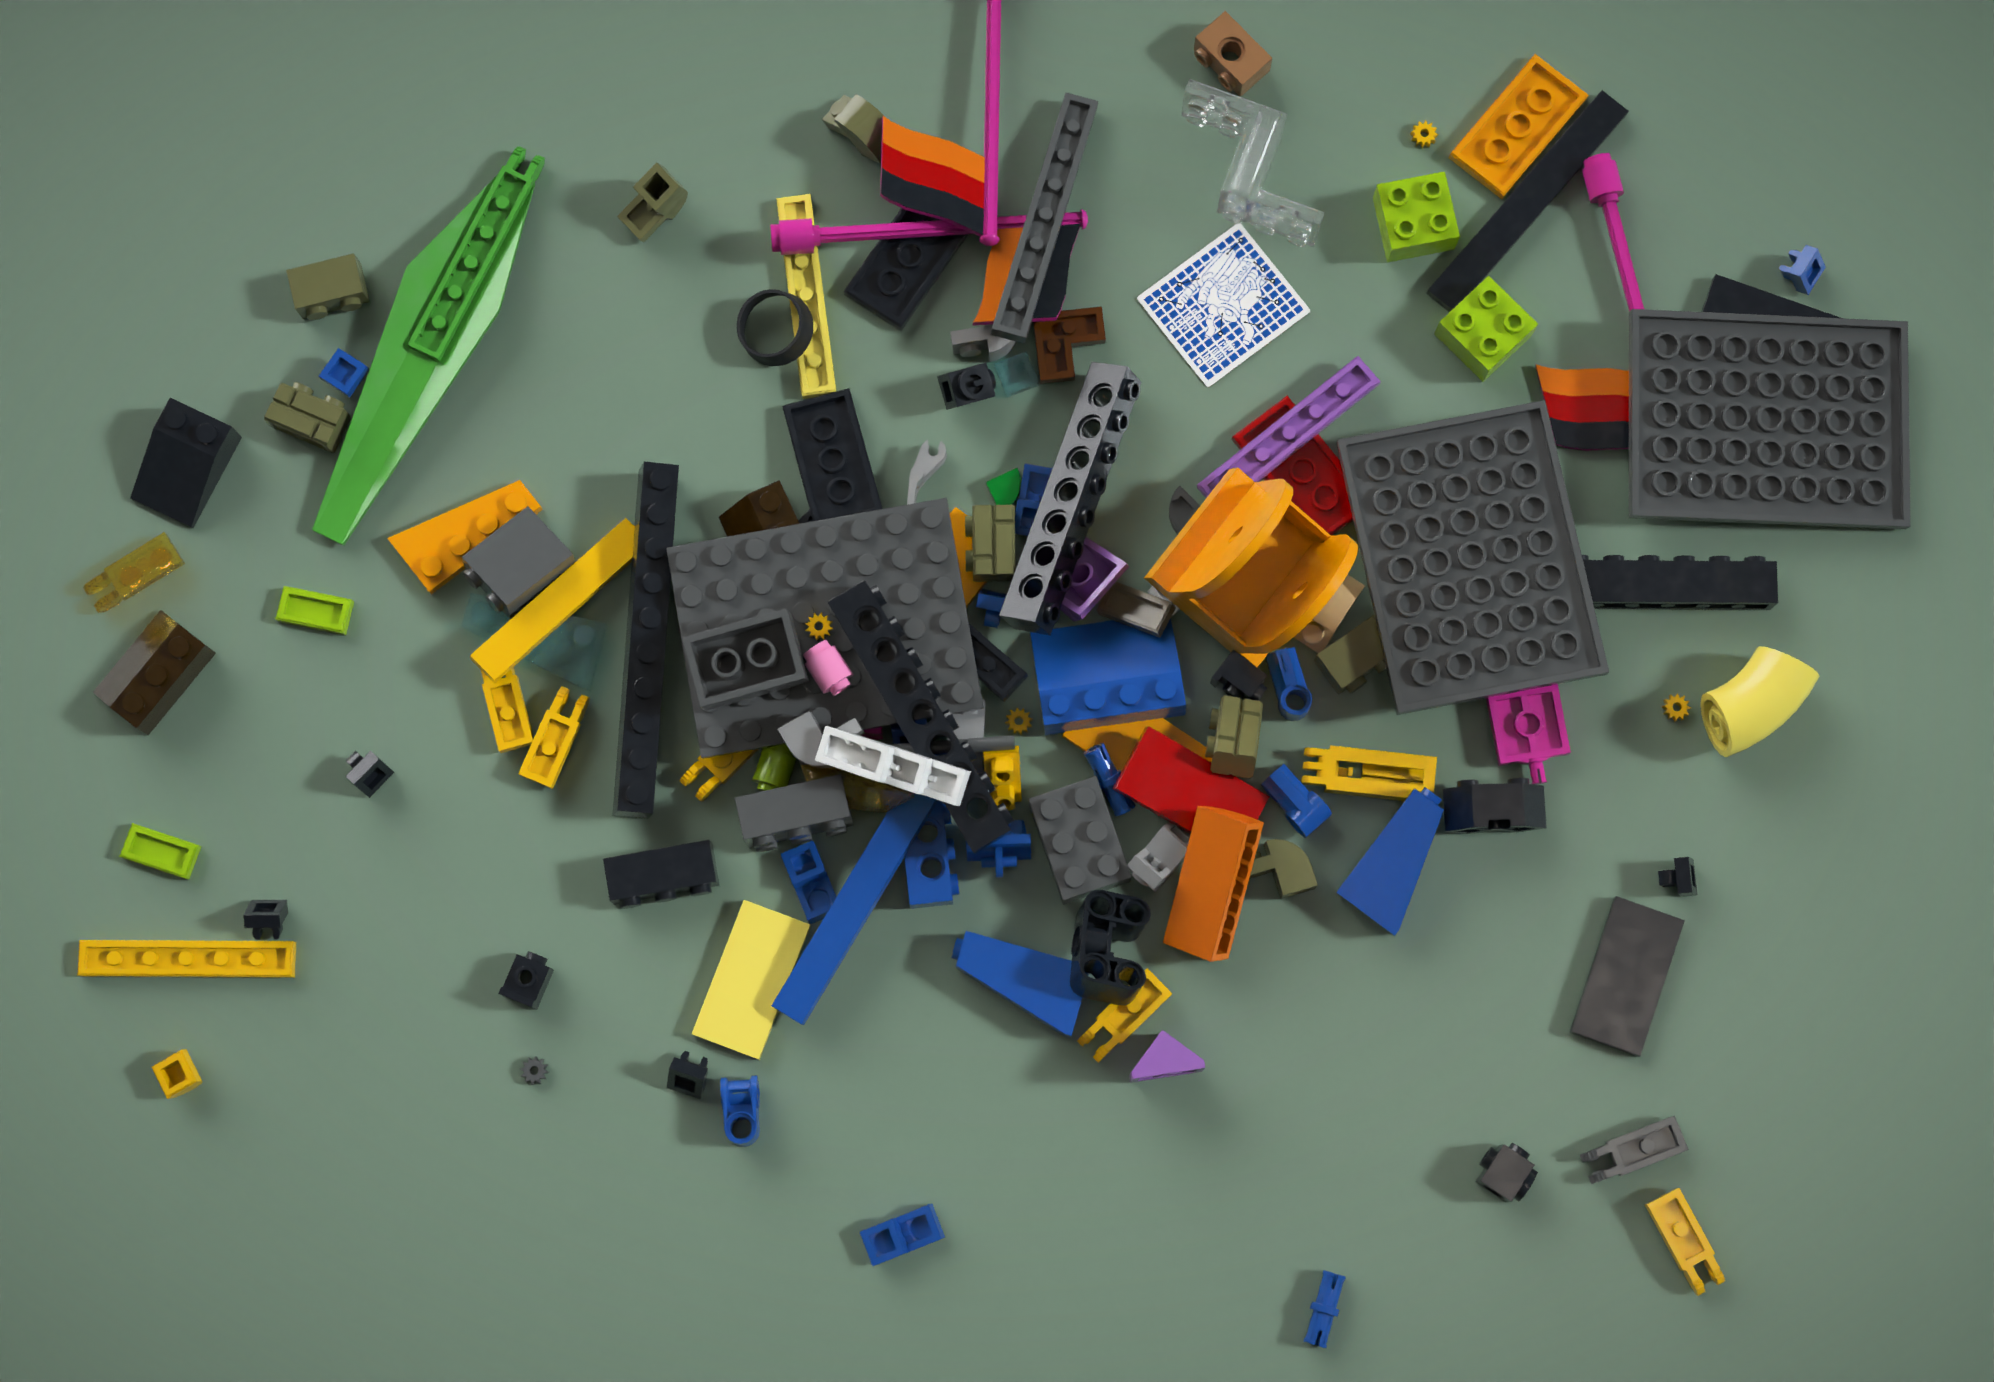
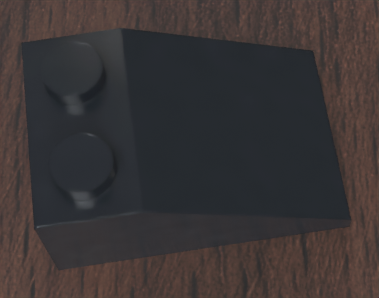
[130,398,242,528]

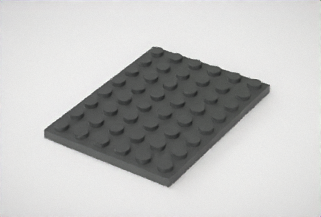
[1629,309,1911,530]
[1336,400,1609,715]
[666,498,984,759]

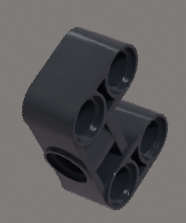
[1070,890,1151,1005]

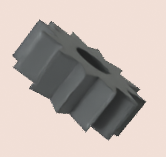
[520,1056,549,1085]

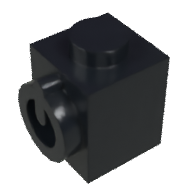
[937,363,996,410]
[1475,1143,1538,1202]

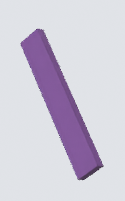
[1197,356,1381,498]

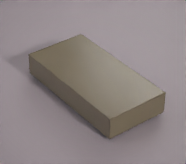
[1096,582,1176,638]

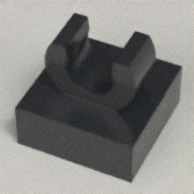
[345,751,394,798]
[1658,857,1698,897]
[243,900,288,940]
[667,1051,708,1099]

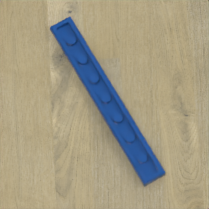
[771,789,938,1025]

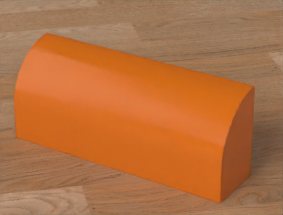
[1163,806,1264,962]

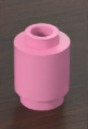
[803,640,854,696]

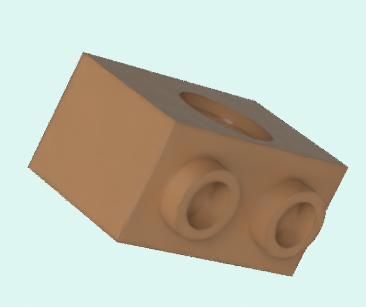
[1194,11,1272,97]

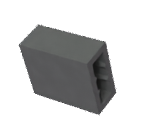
[462,506,575,619]

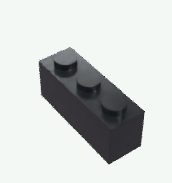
[603,840,720,909]

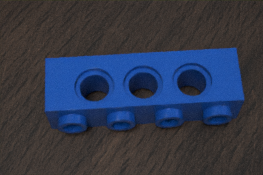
[897,787,959,909]

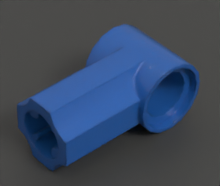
[1265,647,1312,721]
[1261,764,1332,838]

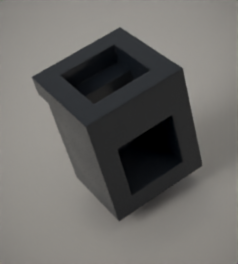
[1210,649,1267,701]
[498,951,554,1010]

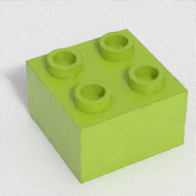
[1373,171,1460,263]
[1434,276,1538,382]

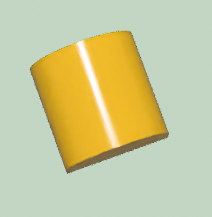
[152,1049,203,1099]

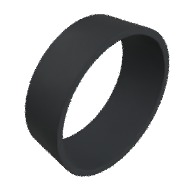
[736,289,813,366]

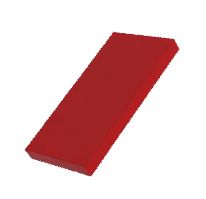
[1232,396,1353,535]
[1113,726,1270,834]

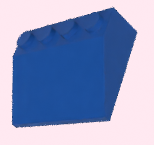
[1030,618,1186,735]

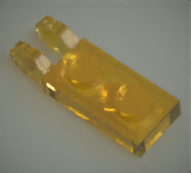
[83,532,185,613]

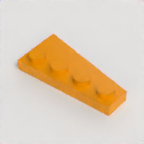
[387,480,543,595]

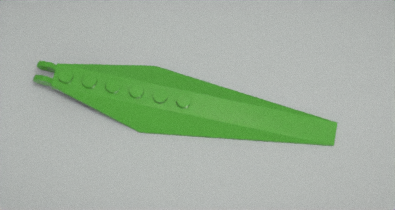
[312,146,545,546]

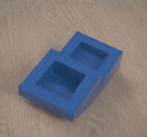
[1015,463,1053,536]
[780,840,837,924]
[860,1204,945,1266]

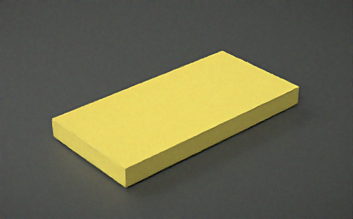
[692,900,811,1060]

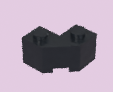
[1443,778,1547,834]

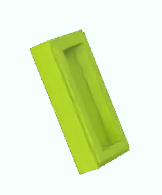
[275,586,354,635]
[119,823,202,880]

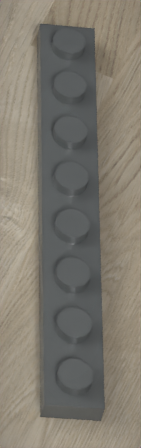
[991,92,1099,344]

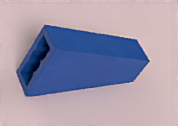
[1337,787,1444,936]
[951,931,1089,1038]

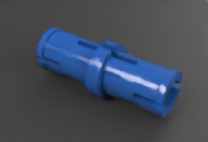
[1083,743,1136,816]
[1303,1270,1346,1348]

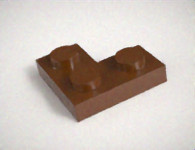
[1033,306,1106,384]

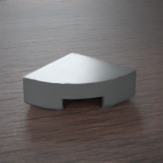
[1169,486,1200,535]

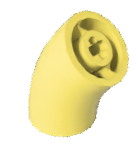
[1700,646,1820,757]

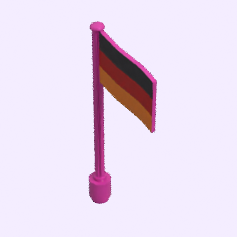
[880,0,1001,246]
[1535,153,1644,451]
[770,209,1088,326]

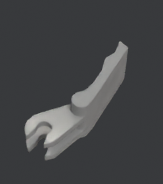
[907,439,947,505]

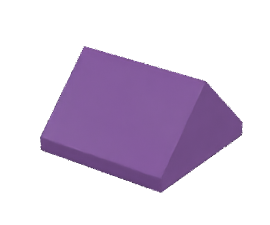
[1060,537,1129,622]
[1129,1030,1205,1083]

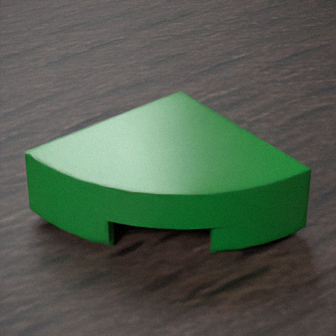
[986,468,1021,505]

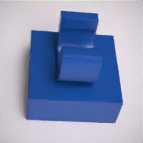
[1779,245,1826,295]
[319,348,369,398]
[976,589,1007,628]

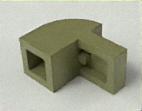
[822,94,885,164]
[617,162,688,242]
[1249,839,1318,899]

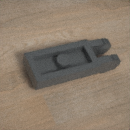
[1580,1116,1689,1184]

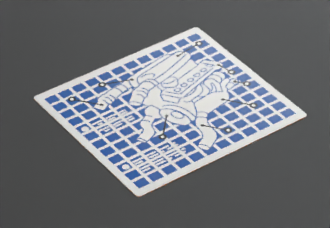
[1137,223,1310,387]

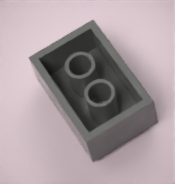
[682,608,810,711]
[735,774,854,852]
[1028,776,1132,905]

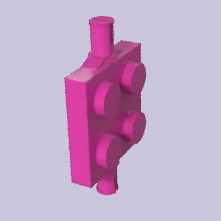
[1486,684,1571,785]

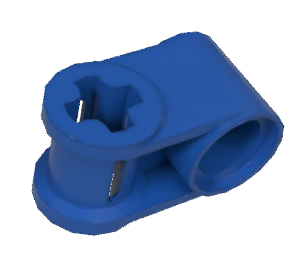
[720,1075,760,1147]

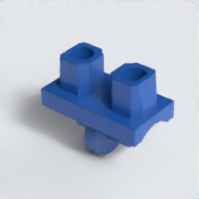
[966,820,1031,878]

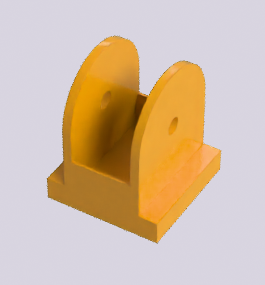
[1144,467,1358,668]

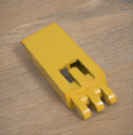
[1301,745,1437,801]

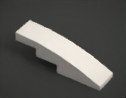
[815,726,971,806]

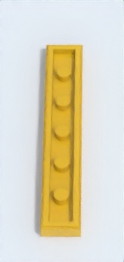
[470,518,635,683]
[77,940,296,978]

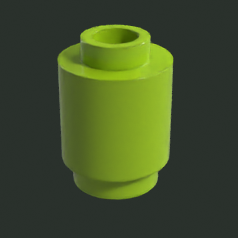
[752,744,797,792]

